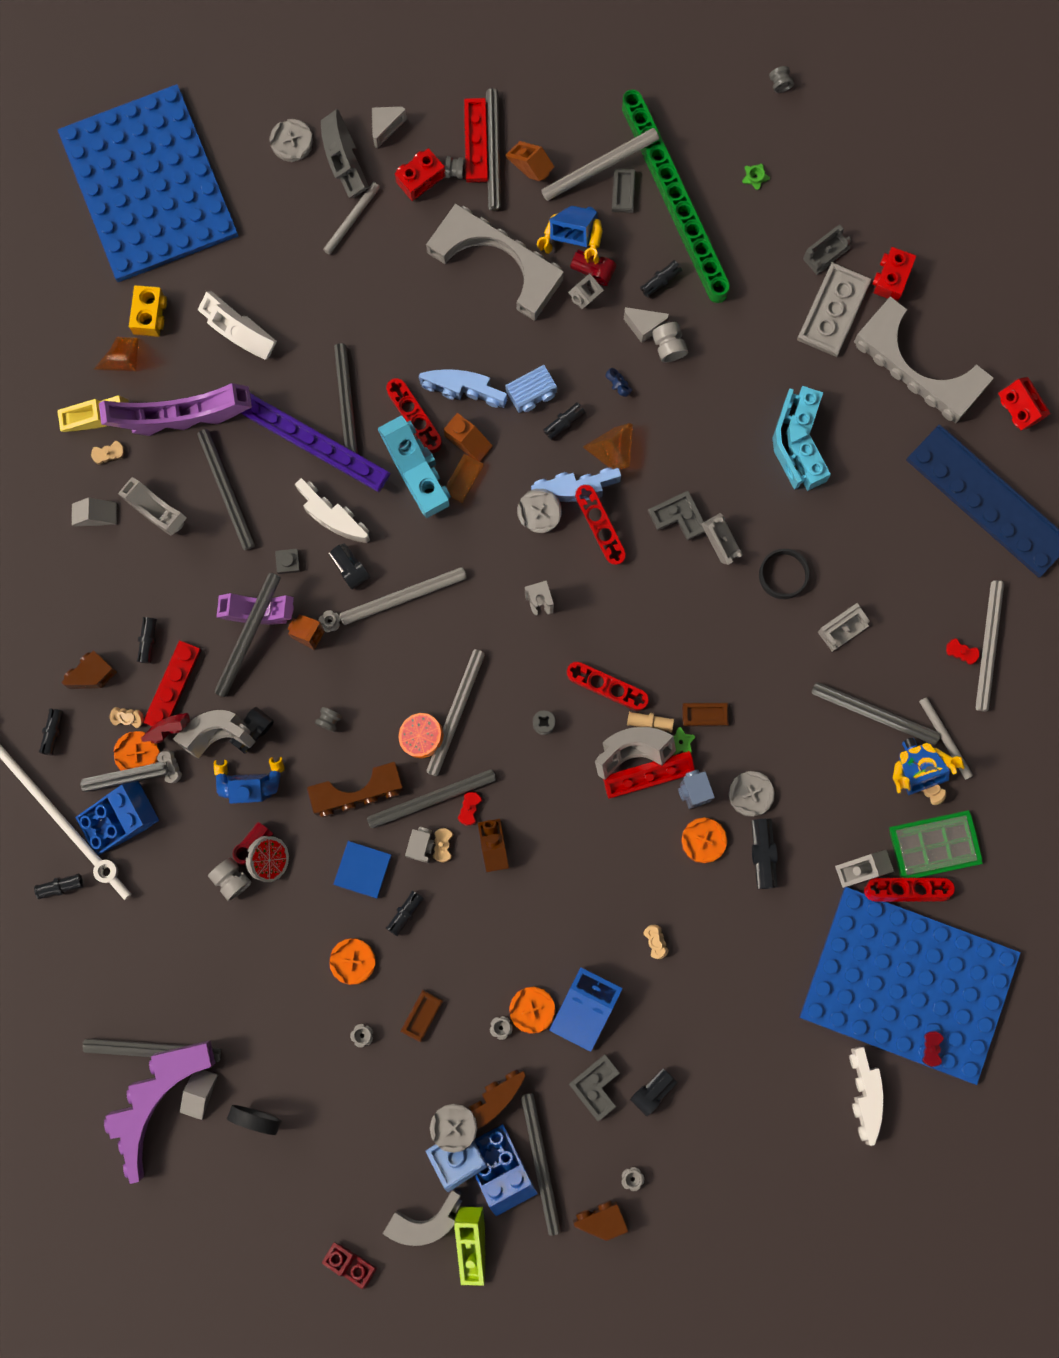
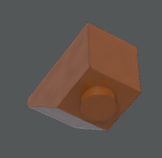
[505,141,555,181]
[443,413,493,463]
[288,614,325,650]

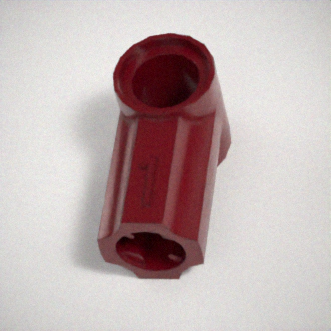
[570,249,617,286]
[232,822,274,867]

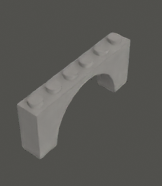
[426,204,564,321]
[854,297,993,423]

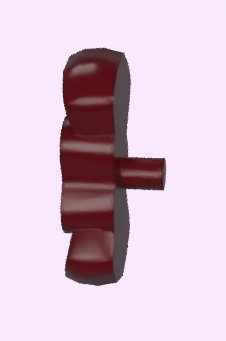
[922,1031,944,1067]

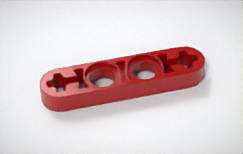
[386,378,442,453]
[575,484,625,565]
[567,662,648,711]
[864,878,955,902]

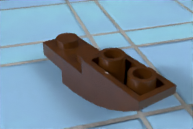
[468,1069,526,1130]

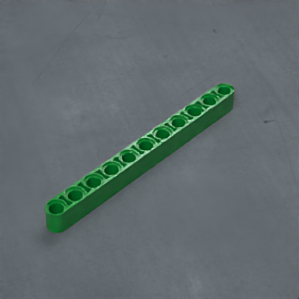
[622,89,730,303]

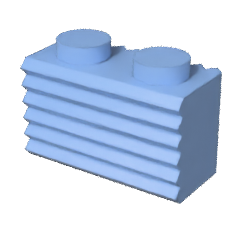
[505,365,557,413]

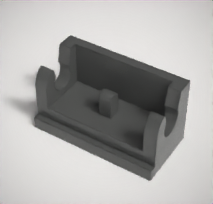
[803,224,851,275]

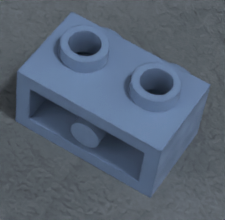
[678,770,715,809]

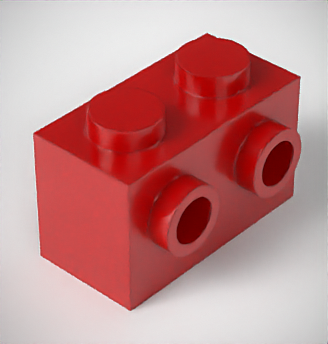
[395,148,445,201]
[872,247,916,302]
[998,377,1051,430]

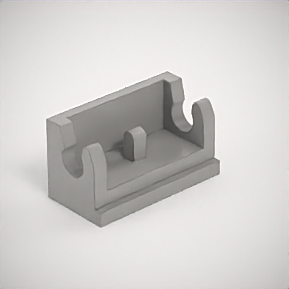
[701,513,743,565]
[525,581,554,616]
[818,603,870,652]

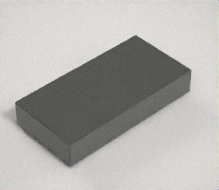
[612,169,636,213]

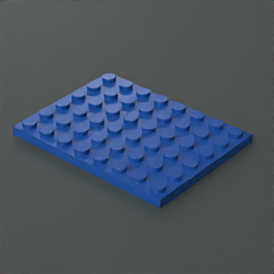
[57,84,238,282]
[799,887,1021,1085]

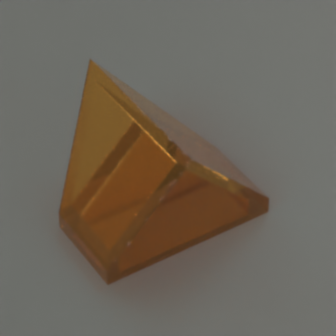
[94,337,138,371]
[583,423,633,469]

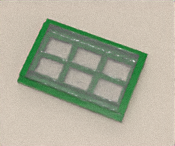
[889,810,983,878]

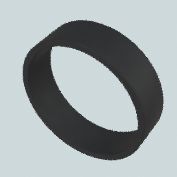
[759,549,809,599]
[227,1105,281,1135]

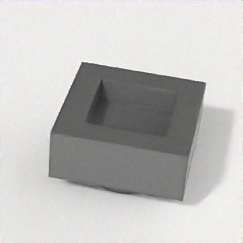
[275,549,300,574]

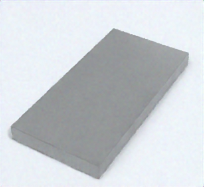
[797,263,872,357]

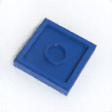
[333,841,392,899]

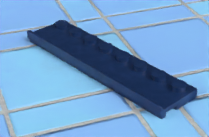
[906,425,1059,578]

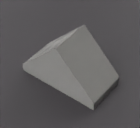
[372,107,407,148]
[624,307,668,343]
[72,497,117,526]
[180,1070,218,1120]

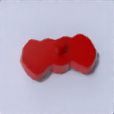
[946,638,979,665]
[457,792,482,826]

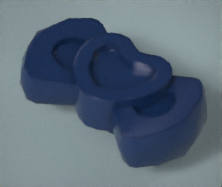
[605,368,632,397]

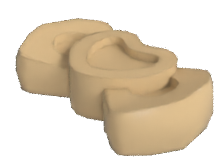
[91,441,124,465]
[109,707,144,728]
[922,785,946,805]
[433,828,454,863]
[644,925,669,959]

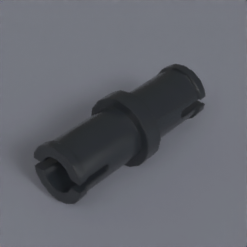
[640,260,682,298]
[543,402,586,441]
[136,617,157,664]
[39,708,64,756]
[34,873,84,900]
[386,891,424,937]

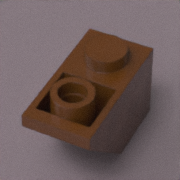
[61,650,117,689]
[478,819,509,872]
[573,1200,628,1241]

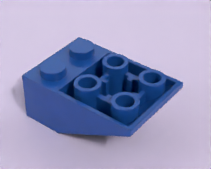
[75,781,159,856]
[549,967,623,1052]
[474,1125,538,1216]

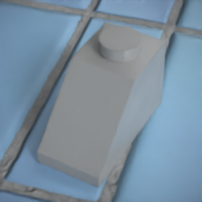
[835,850,894,888]

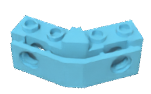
[773,386,831,491]
[378,415,451,519]

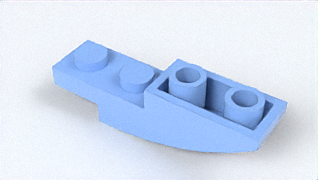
[419,370,507,408]
[531,467,621,502]

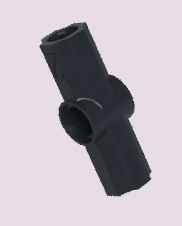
[751,819,778,889]

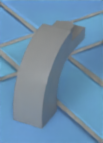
[118,477,187,536]
[173,710,255,759]
[595,727,676,779]
[383,1189,462,1246]

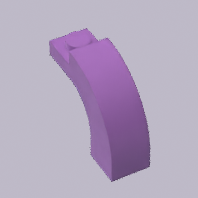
[216,593,294,624]

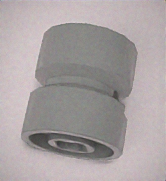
[652,322,688,363]
[208,857,252,901]

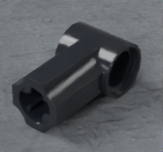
[329,543,370,590]
[229,707,274,754]
[630,1068,677,1117]

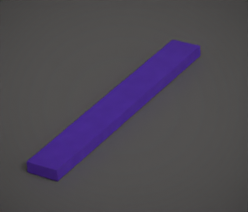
[240,393,391,493]

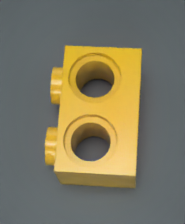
[129,285,167,337]

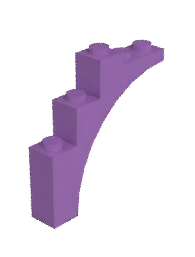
[99,383,252,436]
[104,1041,215,1184]

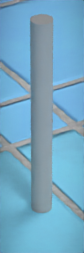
[323,182,380,255]
[919,697,973,780]

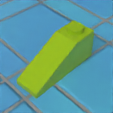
[454,1207,485,1286]

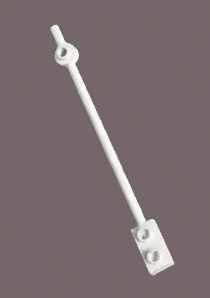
[0,744,131,900]

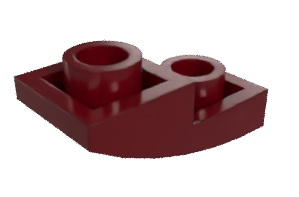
[141,713,190,743]
[322,1242,377,1289]

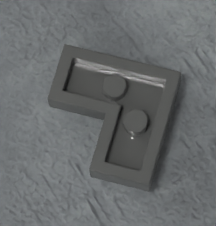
[648,491,705,541]
[569,1054,619,1121]

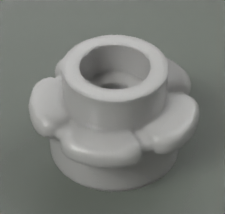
[319,610,341,632]
[490,1016,513,1040]
[350,1024,373,1047]
[621,1167,644,1191]

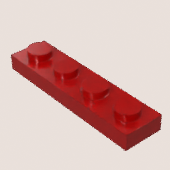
[464,98,488,183]
[143,640,201,726]
[603,751,695,799]

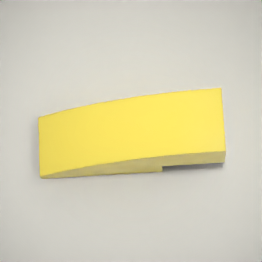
[58,395,129,432]

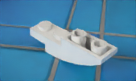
[198,291,277,360]
[295,478,370,543]
[849,1047,883,1146]

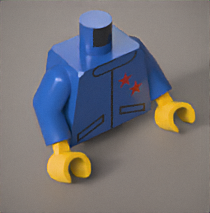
[214,757,285,803]

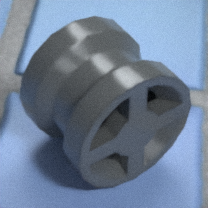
[769,66,794,93]
[445,156,465,179]
[315,707,342,733]
[533,710,555,735]

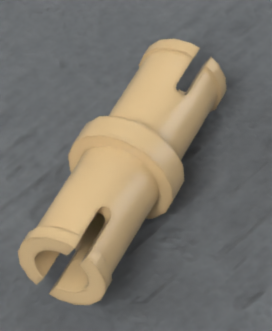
[627,711,674,733]

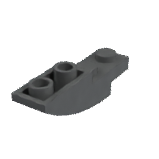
[321,109,369,198]

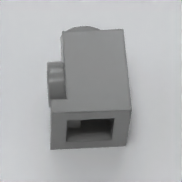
[568,273,604,309]
[405,827,434,863]

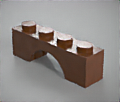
[307,762,404,818]

